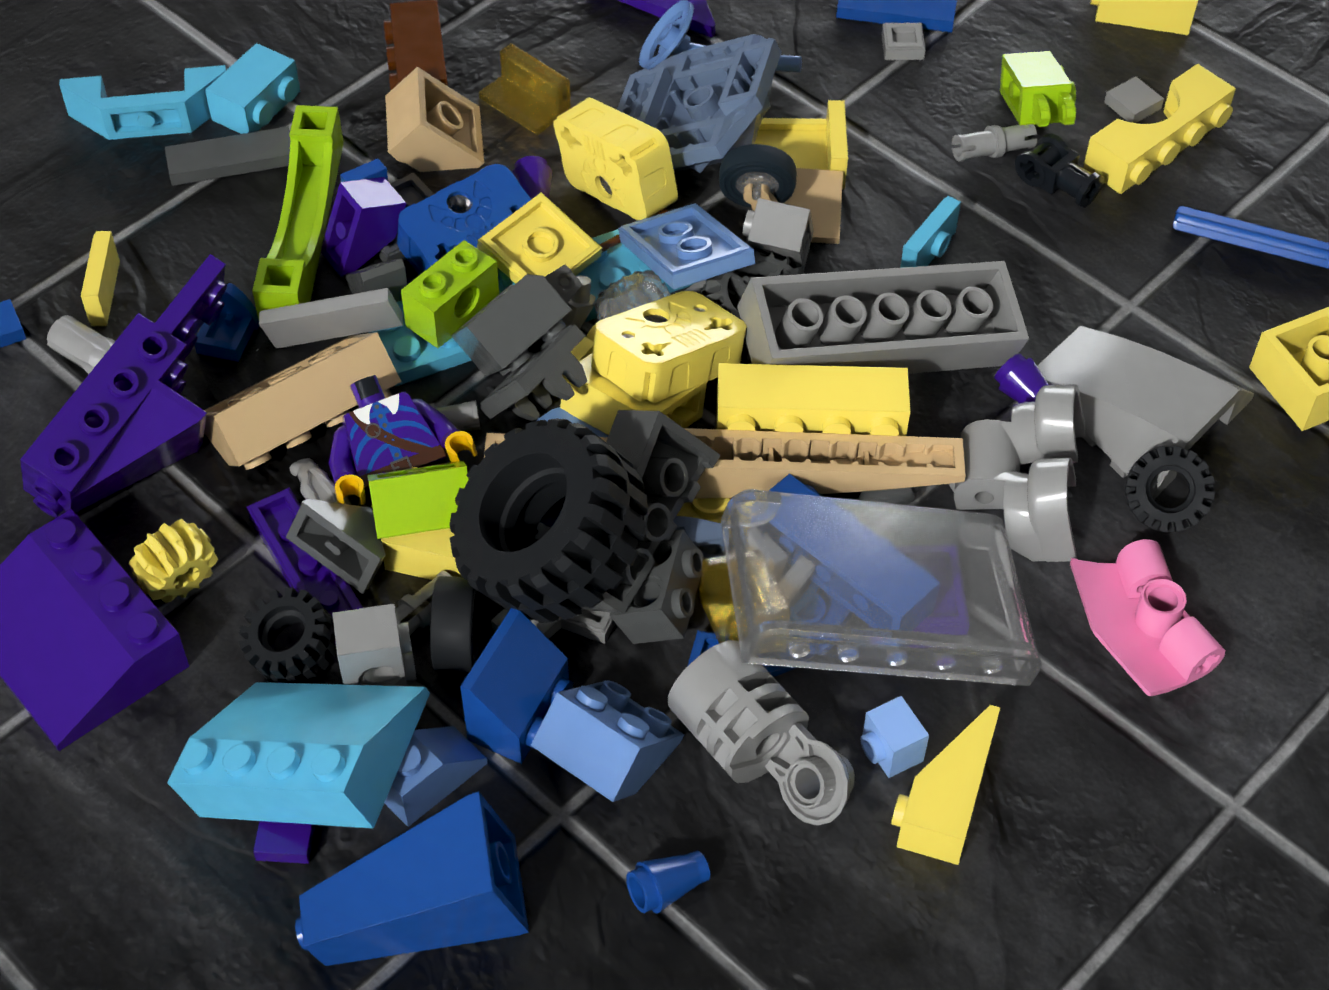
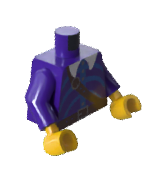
[328,375,478,505]

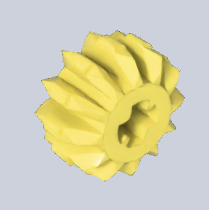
[128,519,218,603]

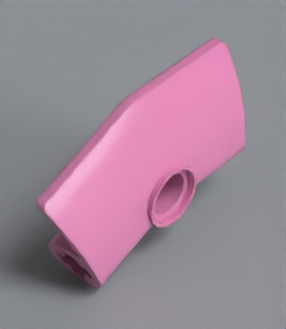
[1070,539,1225,696]

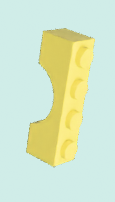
[1083,64,1236,194]

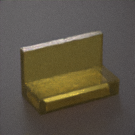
[479,43,571,135]

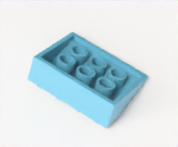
[167,682,430,829]

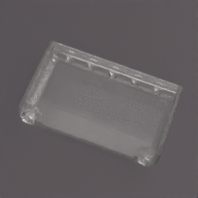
[721,489,1042,686]

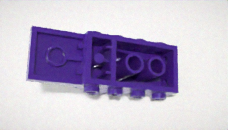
[20,254,227,518]

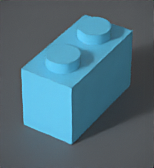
[205,43,300,134]

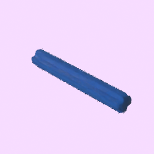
[1173,205,1329,269]

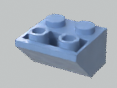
[531,680,684,802]

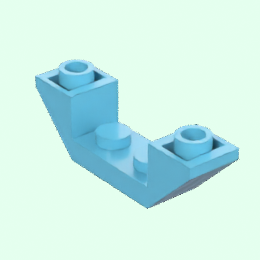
[59,65,227,140]

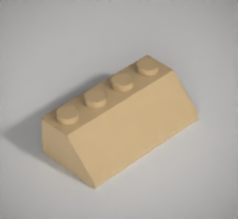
[204,332,401,470]

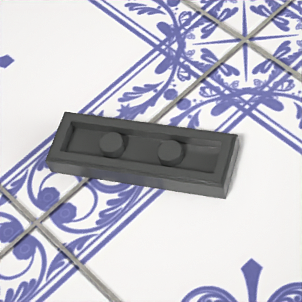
[165,126,291,186]

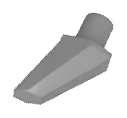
[561,276,596,331]

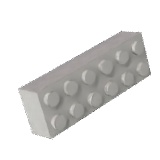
[737,261,1029,374]

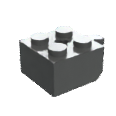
[451,264,582,377]

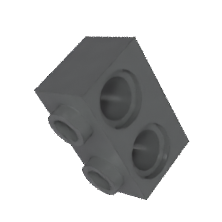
[609,529,705,644]

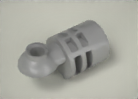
[668,640,855,826]

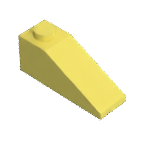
[891,705,1000,865]

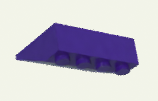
[0,509,189,751]

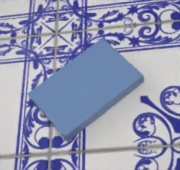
[618,203,755,290]

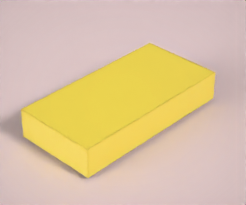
[81,231,120,326]

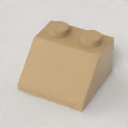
[385,67,484,172]

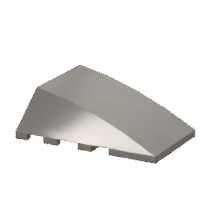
[1037,326,1254,500]

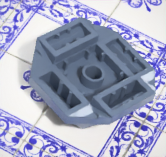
[617,34,781,173]

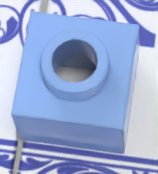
[860,696,929,778]

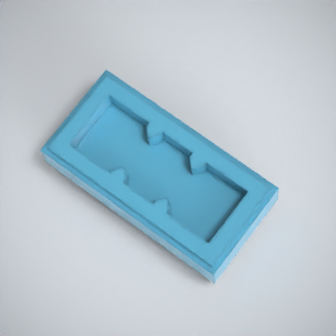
[900,196,961,268]

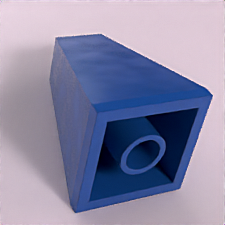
[295,792,529,966]

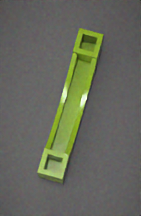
[252,105,344,320]

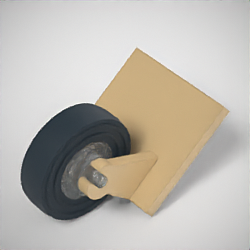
[719,144,843,244]

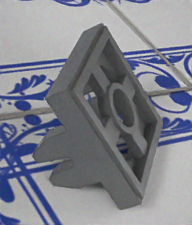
[479,324,587,422]

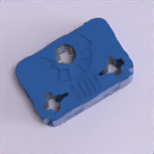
[397,164,531,275]

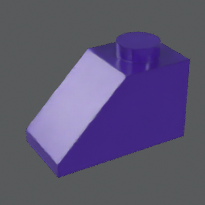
[321,177,406,278]

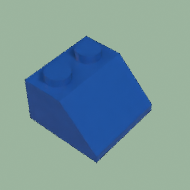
[460,608,573,764]

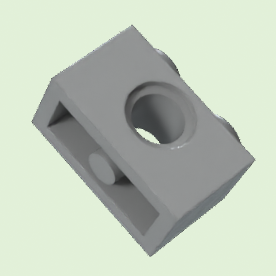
[743,198,814,269]
[332,603,417,686]

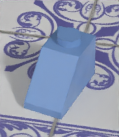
[385,726,488,827]

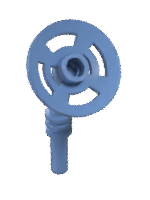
[639,0,802,72]

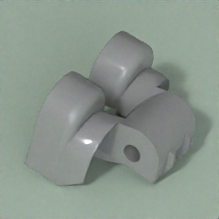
[949,384,1086,562]

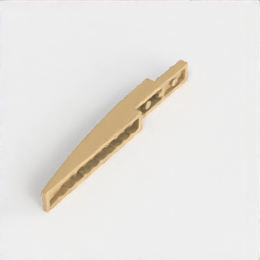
[484,428,966,499]

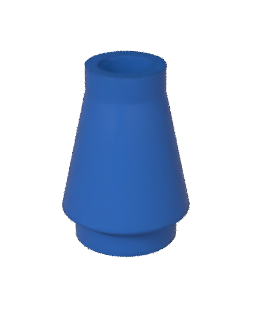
[626,850,710,913]

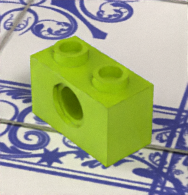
[401,240,500,348]

